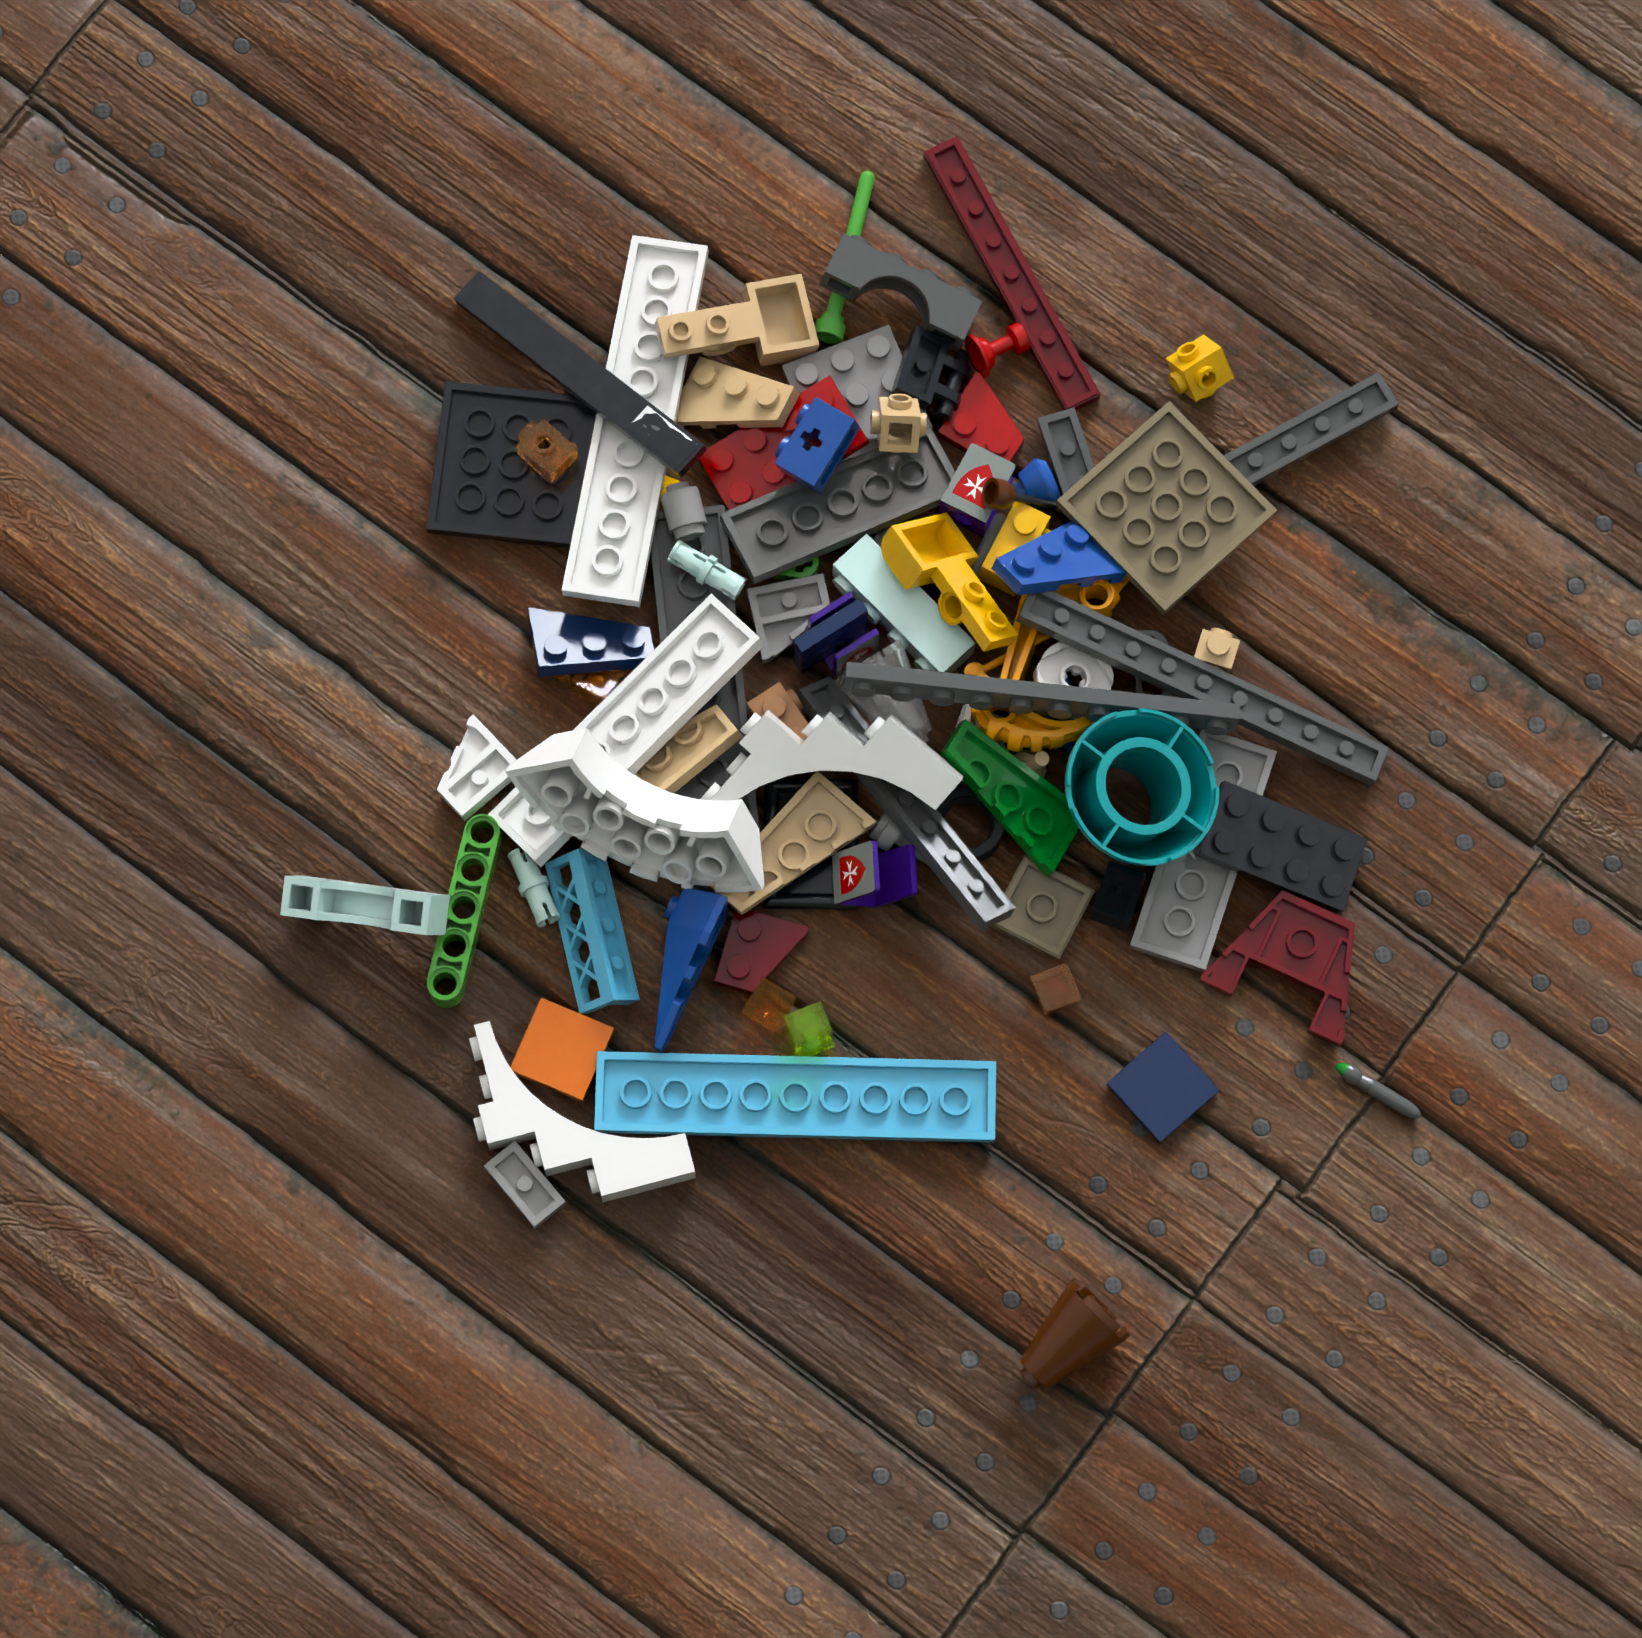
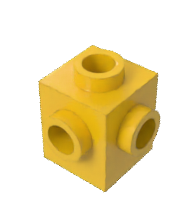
[1165,334,1234,402]

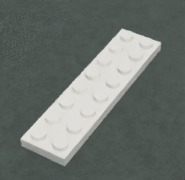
[488,593,765,867]

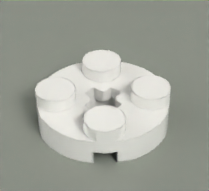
[1033,642,1114,720]

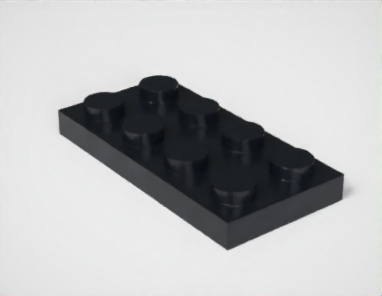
[1195,781,1368,914]

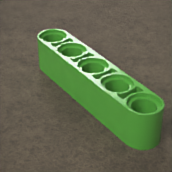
[427,814,502,1008]

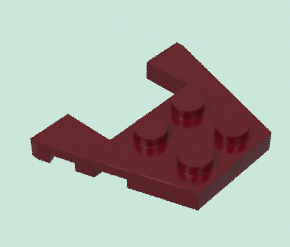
[1198,890,1355,1048]

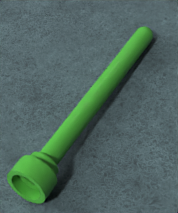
[815,171,875,345]

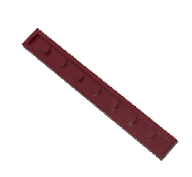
[923,136,1101,410]

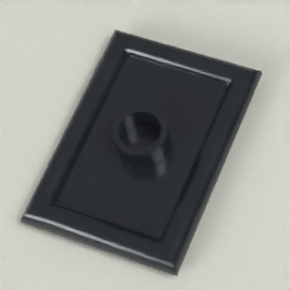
[763,778,858,910]

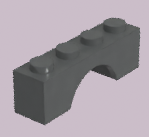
[819,233,982,352]

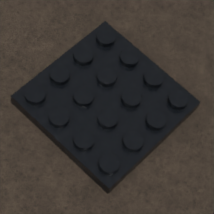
[426,381,597,548]

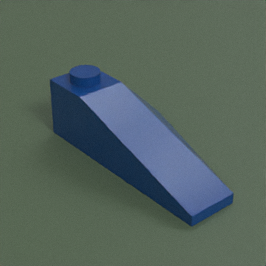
[654,888,728,1053]

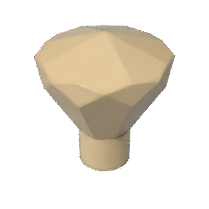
[1014,749,1049,778]

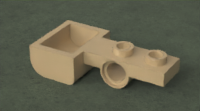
[655,274,820,366]

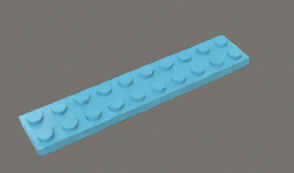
[594,1051,996,1143]

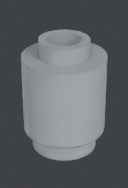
[660,481,707,542]

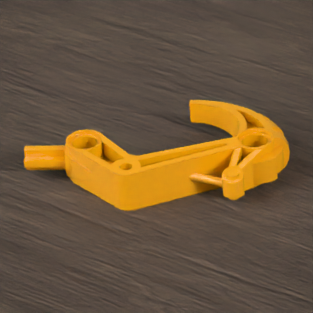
[964,576,1129,752]

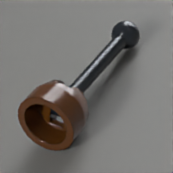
[982,478,1063,514]

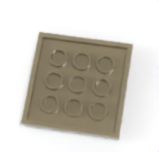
[1056,401,1277,615]

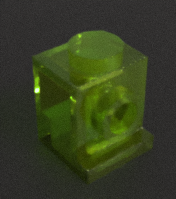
[783,1001,835,1057]

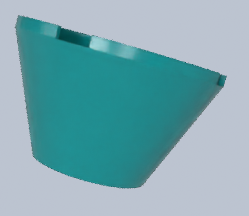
[1065,708,1220,866]

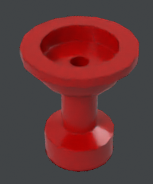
[964,322,1030,378]

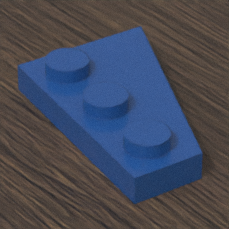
[991,521,1126,595]

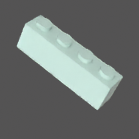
[832,533,976,673]

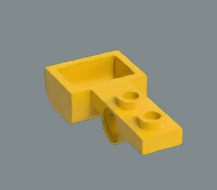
[881,512,1019,652]

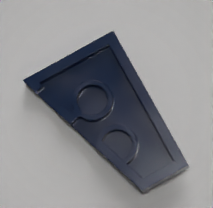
[527,607,654,677]

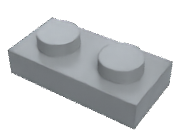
[484,1140,566,1229]

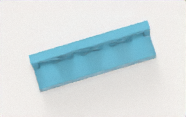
[545,848,640,1014]

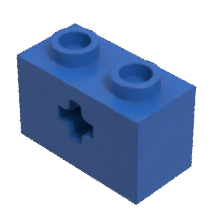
[775,396,861,494]

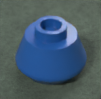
[1013,458,1061,509]

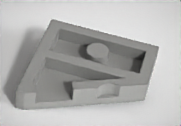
[747,573,830,664]

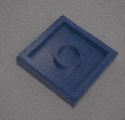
[794,599,868,673]
[1106,1032,1219,1144]

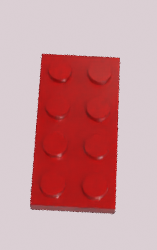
[699,375,870,510]

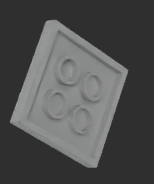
[782,325,933,464]

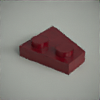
[714,910,809,995]

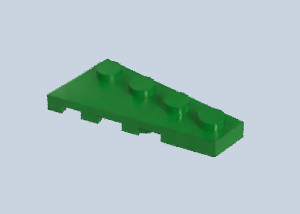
[940,719,1079,877]

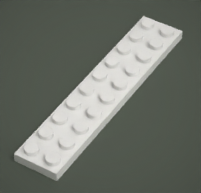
[562,235,709,607]

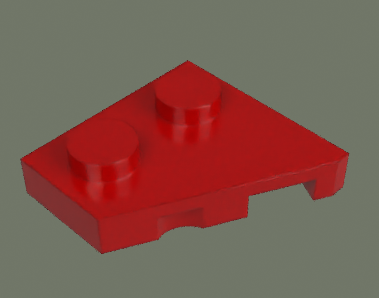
[938,371,1024,462]

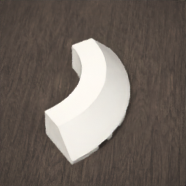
[505,728,765,892]

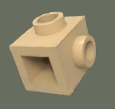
[870,393,927,453]

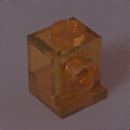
[517,418,578,485]

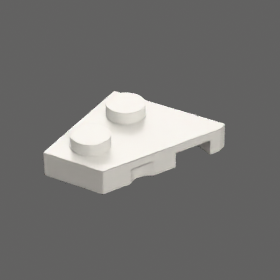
[437,714,516,822]

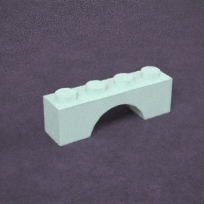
[280,876,450,935]

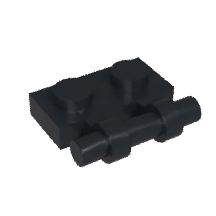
[891,326,970,422]

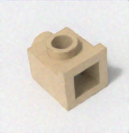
[1194,628,1240,674]

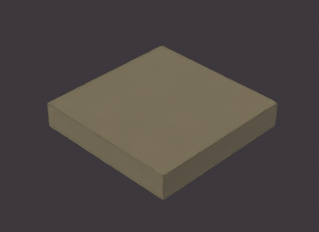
[991,855,1095,962]

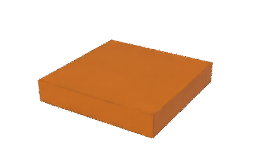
[511,998,615,1102]

